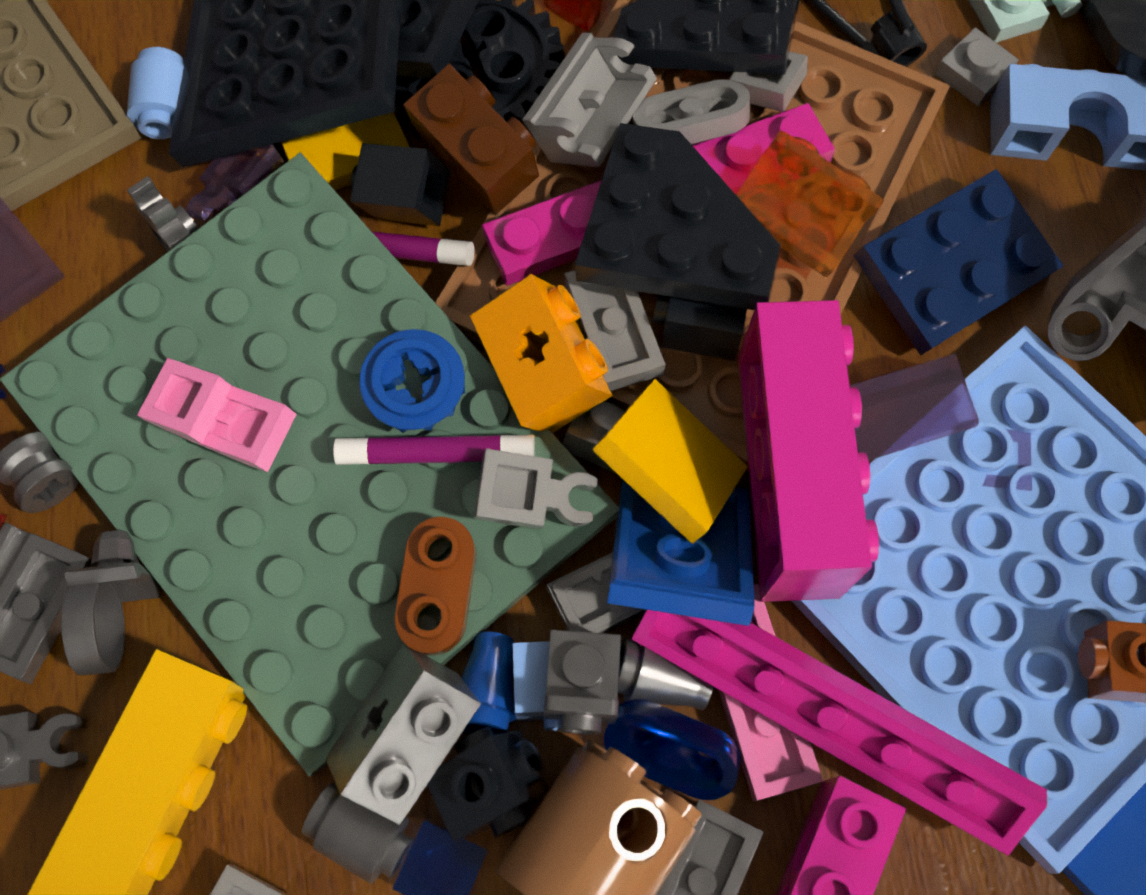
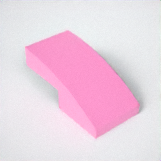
[137,358,297,473]

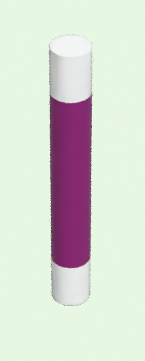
[371,231,475,266]
[334,435,535,465]

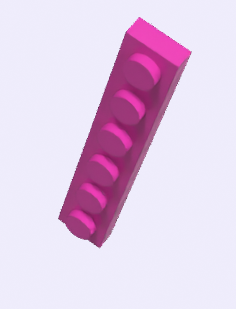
[482,103,835,286]
[632,610,1047,856]

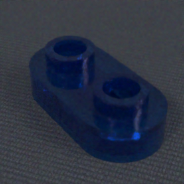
[604,699,741,800]

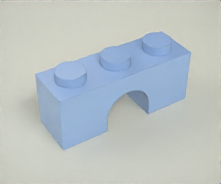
[990,64,1146,170]

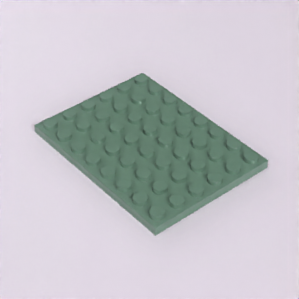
[0,152,619,776]

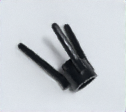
[806,0,927,67]

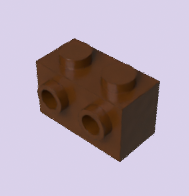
[403,63,539,215]

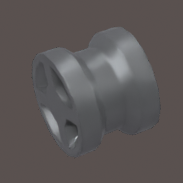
[0,432,79,513]

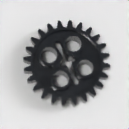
[395,0,565,139]

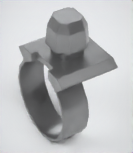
[61,530,161,676]

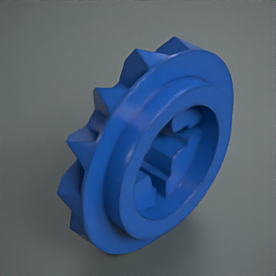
[360,329,465,433]

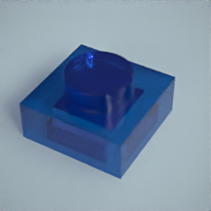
[392,821,489,895]

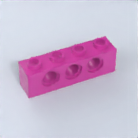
[775,776,906,895]

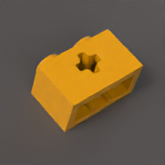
[470,274,613,433]

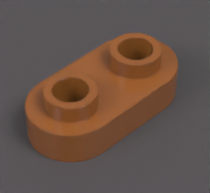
[395,517,477,656]

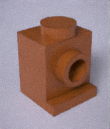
[1078,621,1146,703]

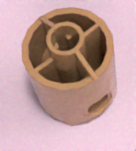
[494,740,702,895]

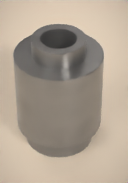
[302,783,413,884]

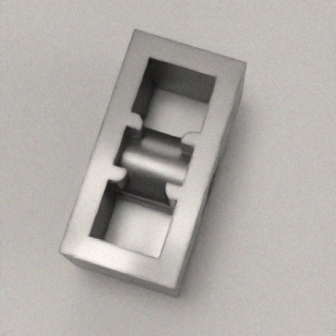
[325,643,481,825]

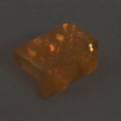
[736,131,883,278]

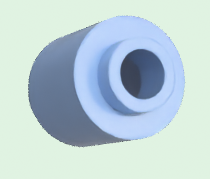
[127,47,184,139]

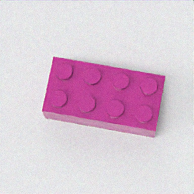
[738,300,879,602]

